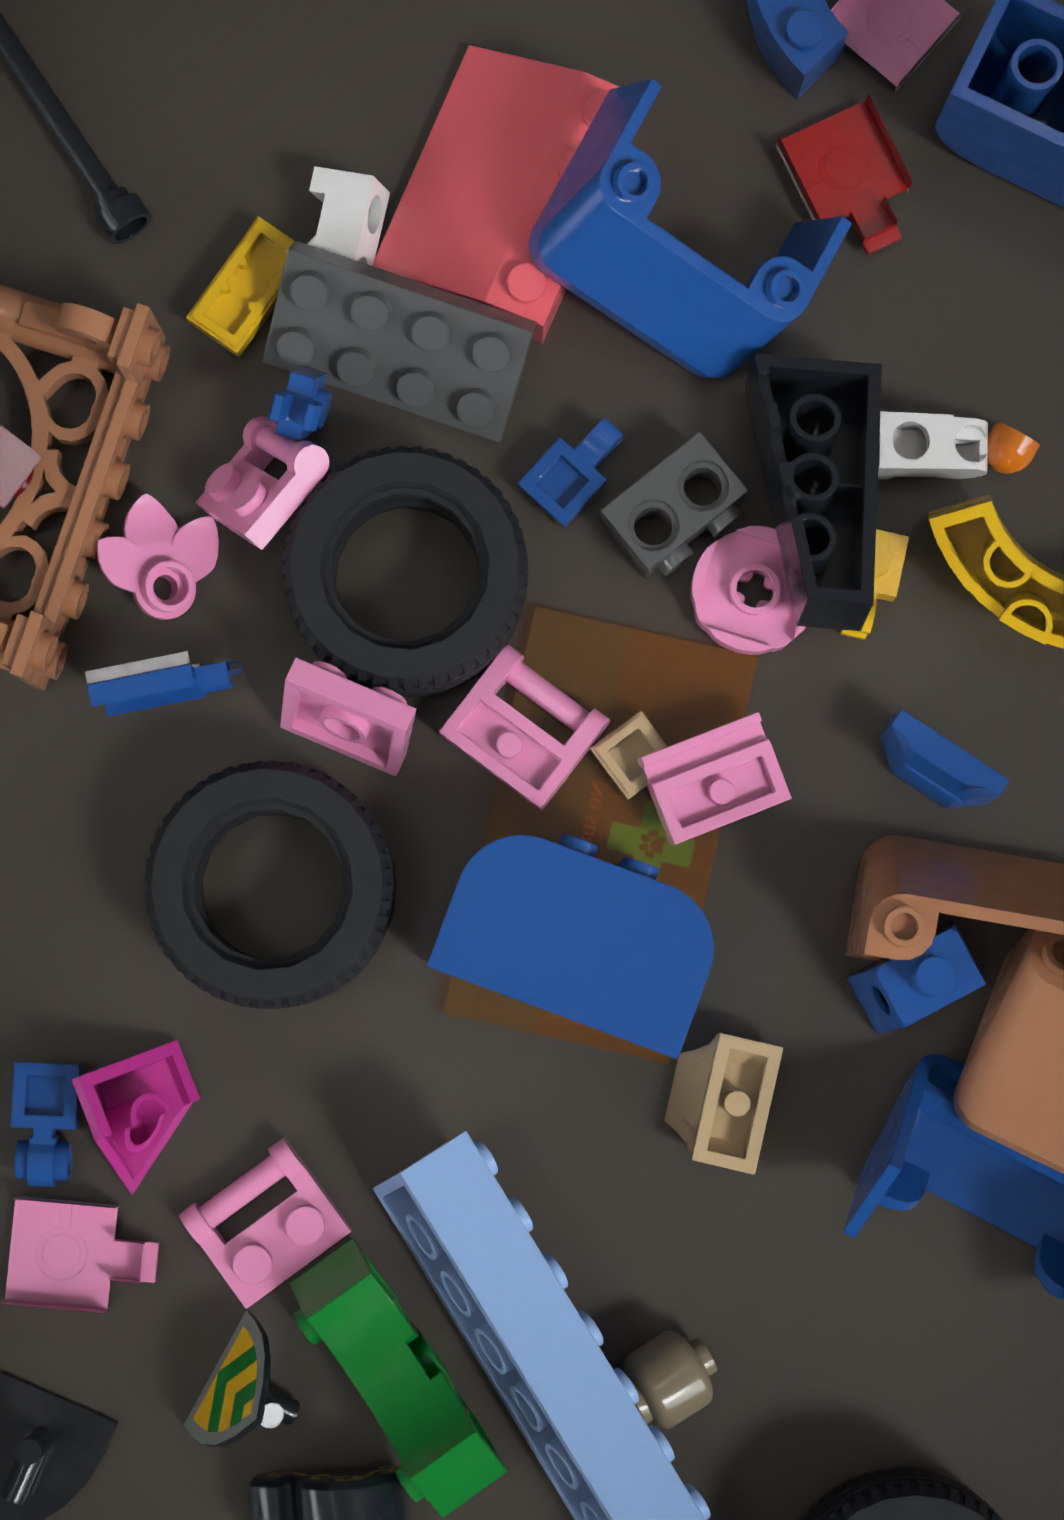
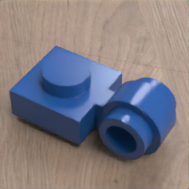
[10,1062,83,1187]

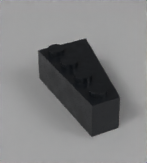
[745,353,882,631]

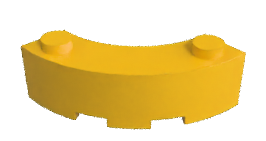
[928,494,1064,649]

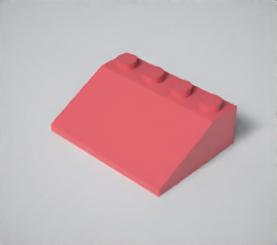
[373,45,620,344]

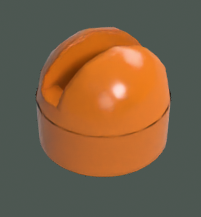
[987,421,1040,474]

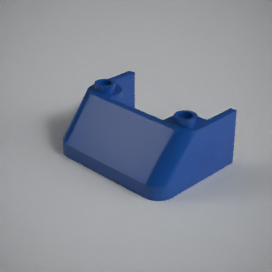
[529,79,852,378]
[843,1054,1064,1300]

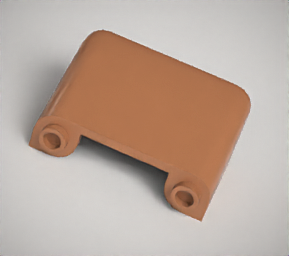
[845,835,1064,961]

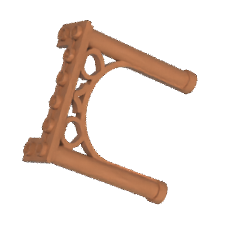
[0,284,171,691]

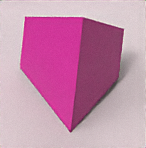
[72,1040,200,1195]

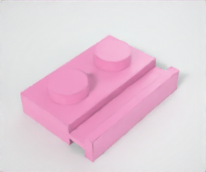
[637,712,792,845]

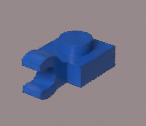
[268,366,332,441]
[517,417,623,529]

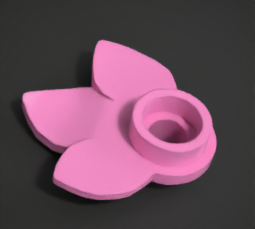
[96,493,219,620]

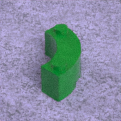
[290,1238,508,1518]

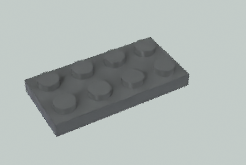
[262,240,537,443]

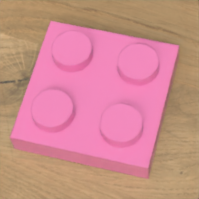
[280,658,417,777]

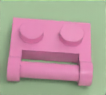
[195,416,329,550]
[439,645,611,811]
[179,1137,352,1309]

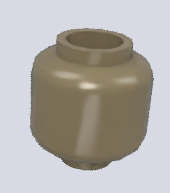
[622,1330,717,1429]

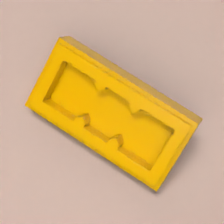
[186,216,294,358]

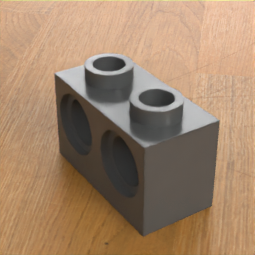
[598,432,748,579]

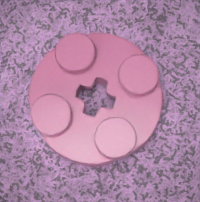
[690,526,806,655]

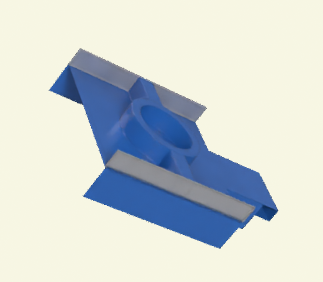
[85,651,244,717]

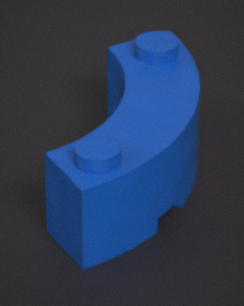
[746,0,849,100]

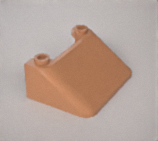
[953,929,1064,1174]

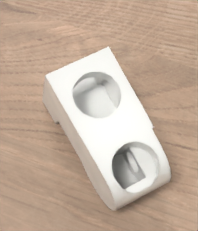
[308,166,390,266]
[878,411,988,480]

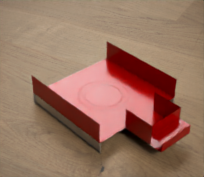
[776,94,913,255]

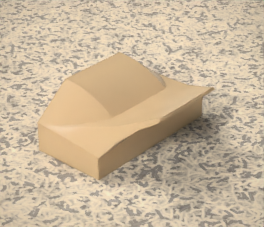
[664,1033,783,1175]

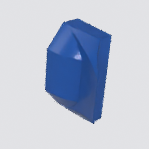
[879,709,1010,809]

